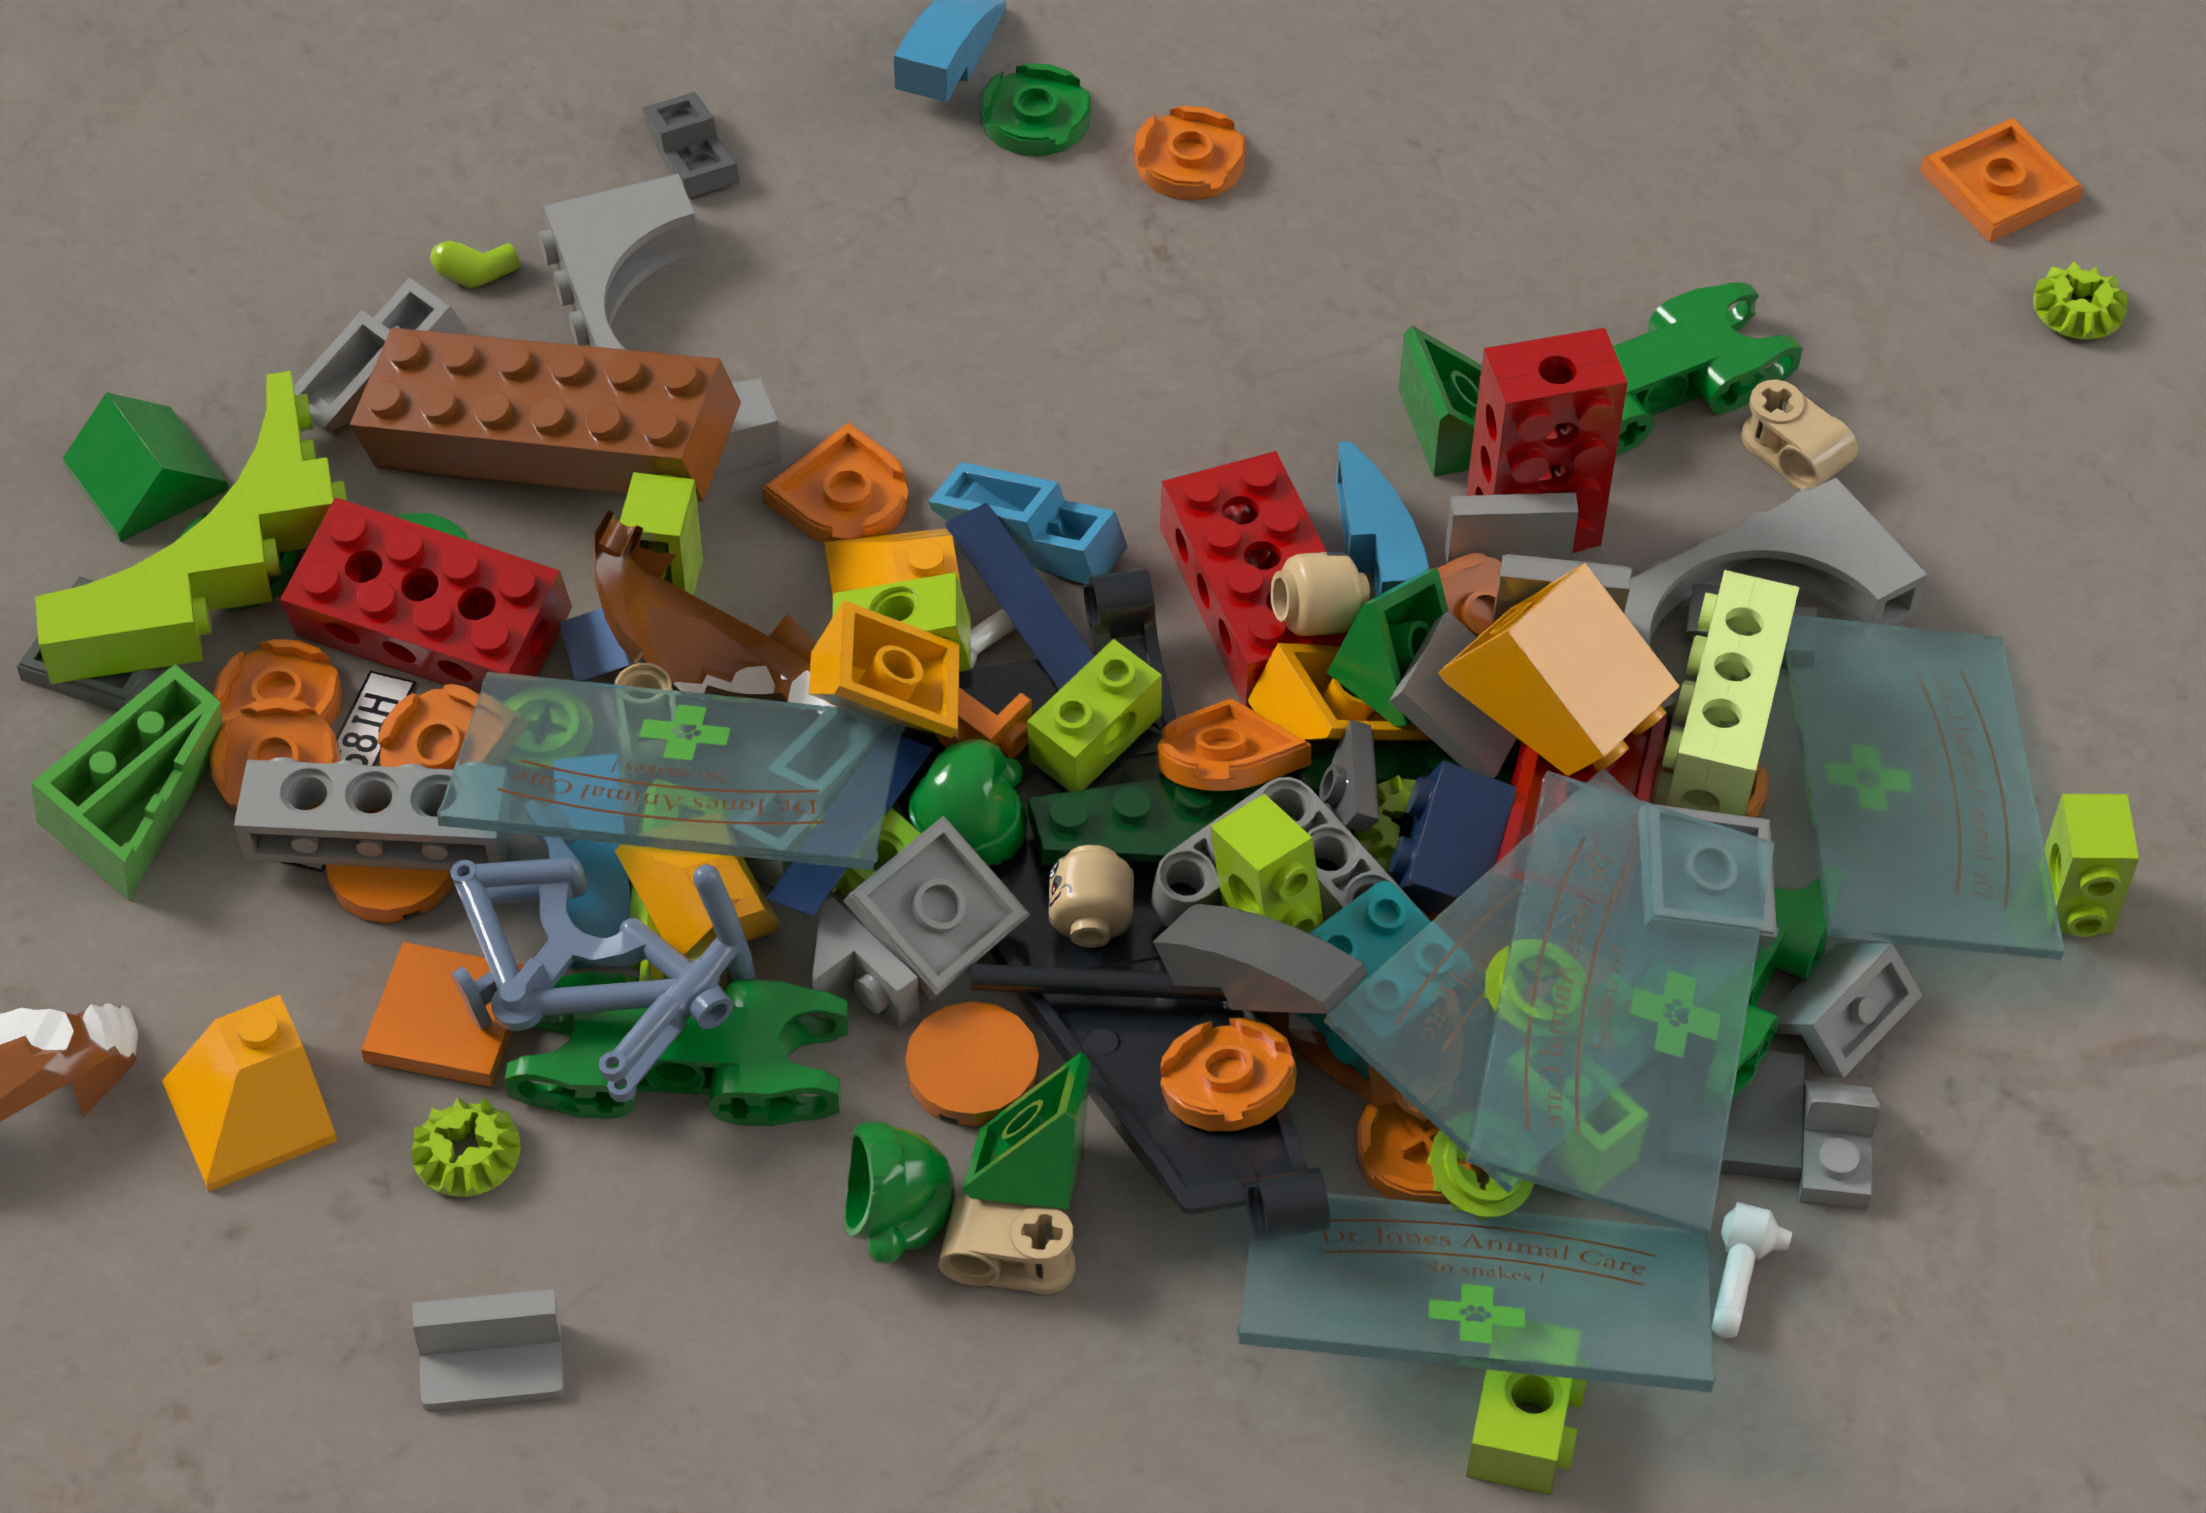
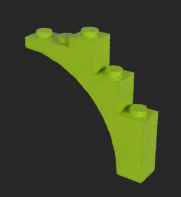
[35,371,348,684]

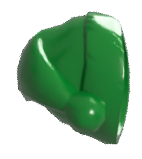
[909,738,1028,867]
[843,1121,955,1264]

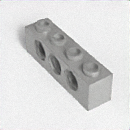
[234,757,514,871]

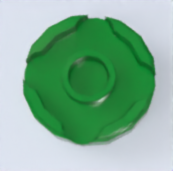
[980,63,1091,156]

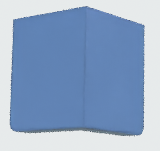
[559,608,645,681]

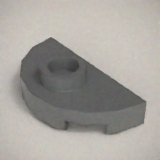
[1319,719,1379,832]

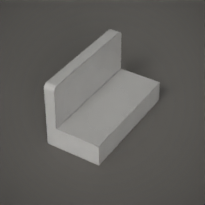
[1771,943,1923,1078]
[412,1289,564,1411]

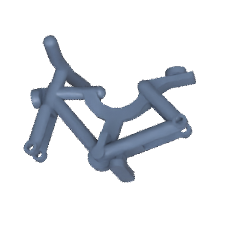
[450,804,756,1102]

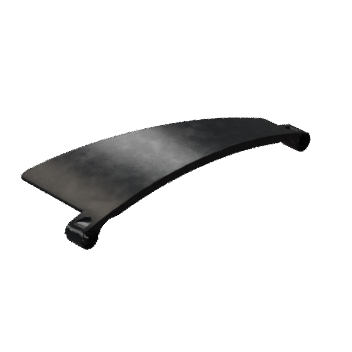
[891,568,1330,1242]

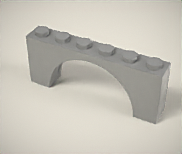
[538,174,781,478]
[1624,477,1927,741]

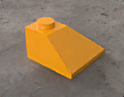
[824,528,961,602]
[809,600,960,738]
[1248,643,1431,744]
[615,816,782,959]
[162,995,338,1192]

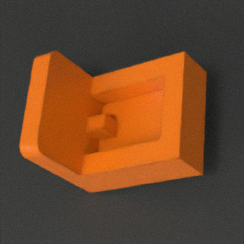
[935,688,1032,758]

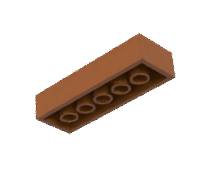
[350,328,741,502]

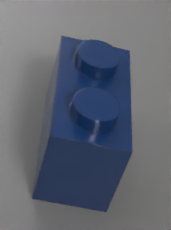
[1389,760,1517,923]

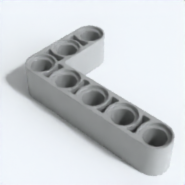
[1151,777,1489,1048]

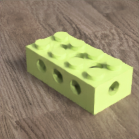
[1654,570,1799,816]

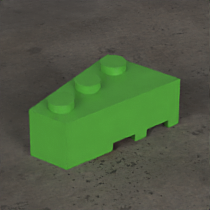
[31,664,223,901]

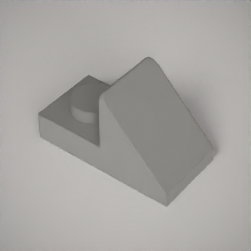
[812,896,920,1029]
[1799,1080,1880,1209]

